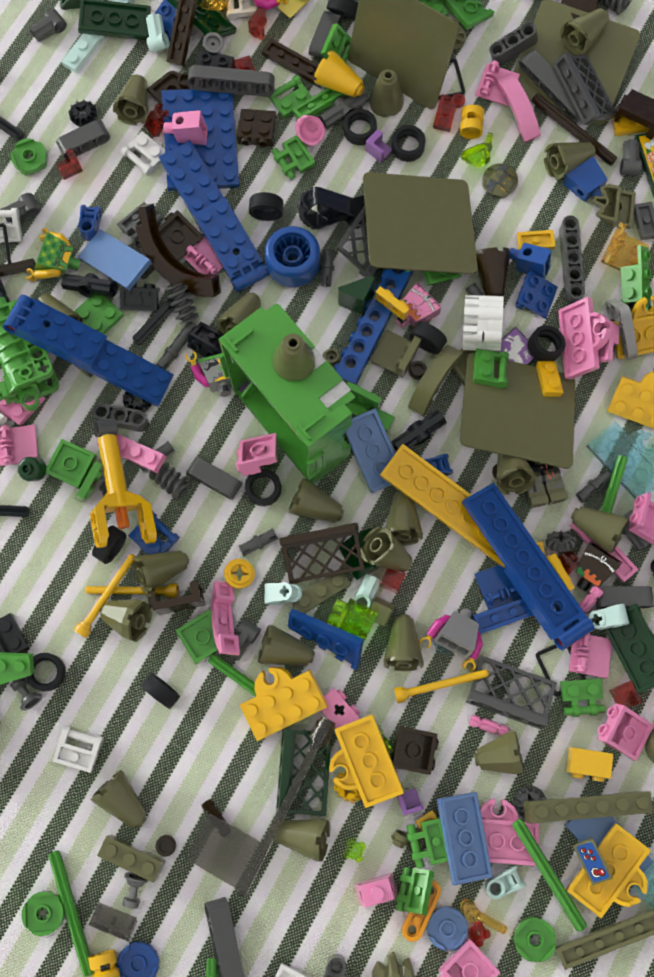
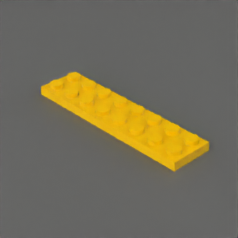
[379,444,505,568]

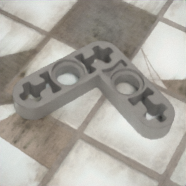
[605,298,638,360]

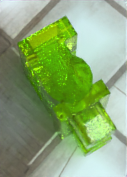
[327,598,379,644]

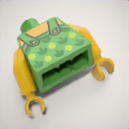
[25,228,81,282]

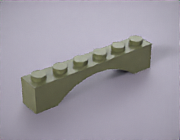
[523,791,654,823]

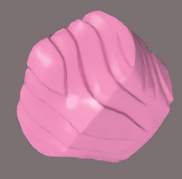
[295,115,326,146]

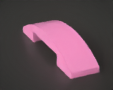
[496,73,541,143]
[211,581,240,655]

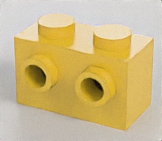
[566,747,613,782]

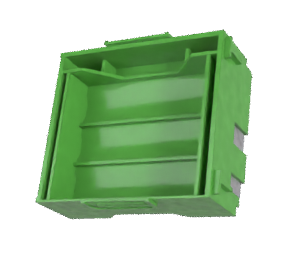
[218,304,356,484]

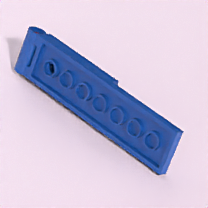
[158,140,269,293]
[3,295,174,407]
[461,483,594,650]

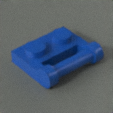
[128,511,180,554]

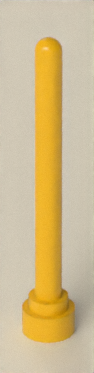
[74,554,135,638]
[85,583,179,599]
[394,669,489,704]

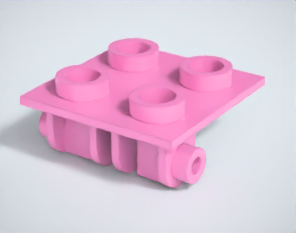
[475,61,520,106]
[183,237,223,275]
[0,424,38,466]
[569,633,612,679]

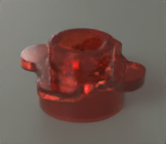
[468,920,491,947]

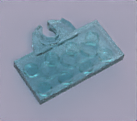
[586,421,654,499]

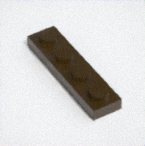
[166,0,198,66]
[262,38,321,88]

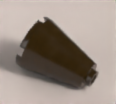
[476,247,510,296]

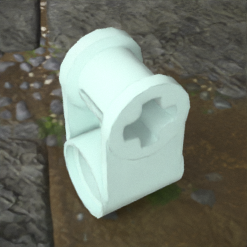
[264,582,302,605]
[588,604,630,630]
[483,865,526,899]

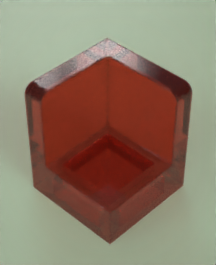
[56,148,83,180]
[380,569,406,594]
[609,680,643,708]

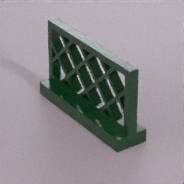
[276,729,332,816]

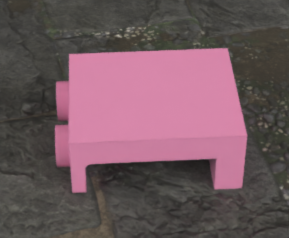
[628,492,654,545]

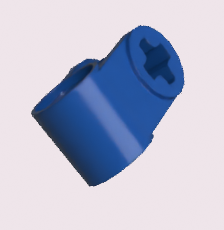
[78,204,102,241]
[424,454,454,476]

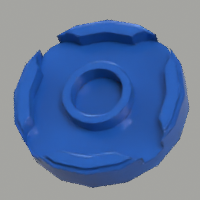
[117,941,159,977]

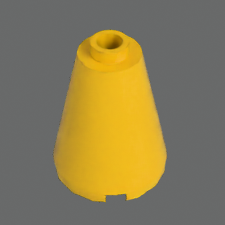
[314,50,365,98]

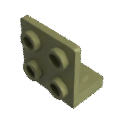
[371,330,421,378]

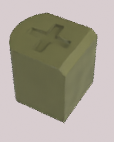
[366,597,395,626]

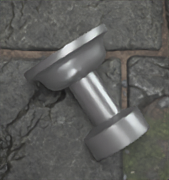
[203,32,224,54]
[122,872,149,909]

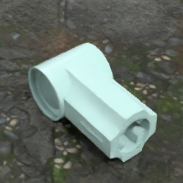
[146,14,170,53]
[353,574,381,615]

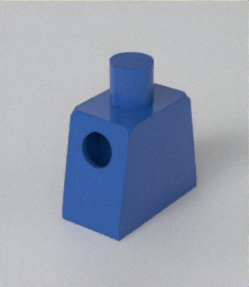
[563,156,607,201]
[510,243,552,279]

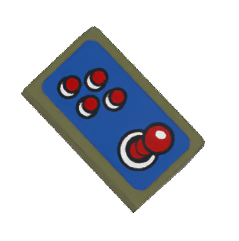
[572,836,613,885]

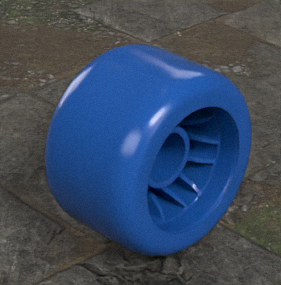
[265,226,321,288]

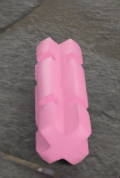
[579,586,603,613]
[469,715,509,736]

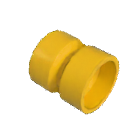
[460,104,485,139]
[88,949,121,977]

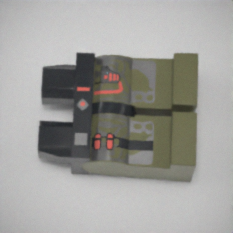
[525,460,568,509]

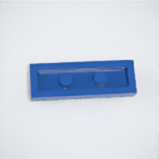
[472,598,533,634]

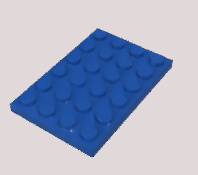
[161,89,239,191]

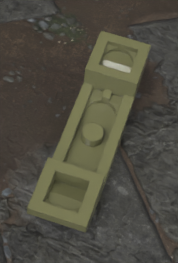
[408,345,463,416]

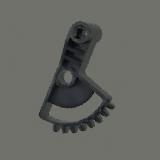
[298,186,367,236]

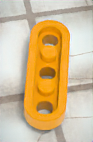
[402,880,441,942]

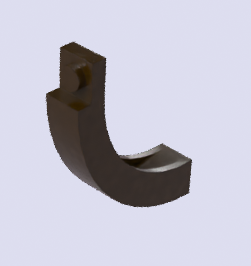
[135,203,221,297]

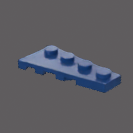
[288,609,364,671]

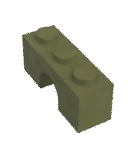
[97,834,166,883]

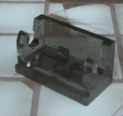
[89,902,137,942]

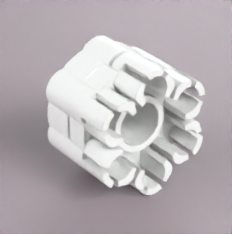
[463,295,504,351]

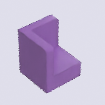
[365,129,392,163]
[397,788,423,816]

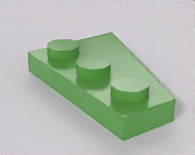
[441,0,495,30]

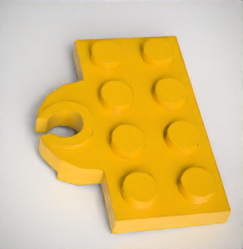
[614,296,654,359]
[607,371,654,429]
[239,666,329,741]
[329,714,404,808]
[566,822,651,918]

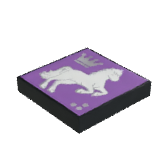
[493,327,535,365]

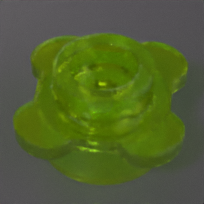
[343,838,366,862]

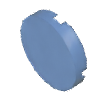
[427,906,468,951]

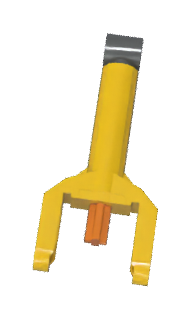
[90,420,157,548]

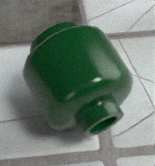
[18,457,47,481]

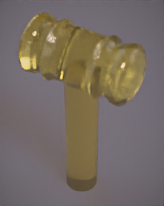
[460,899,507,934]

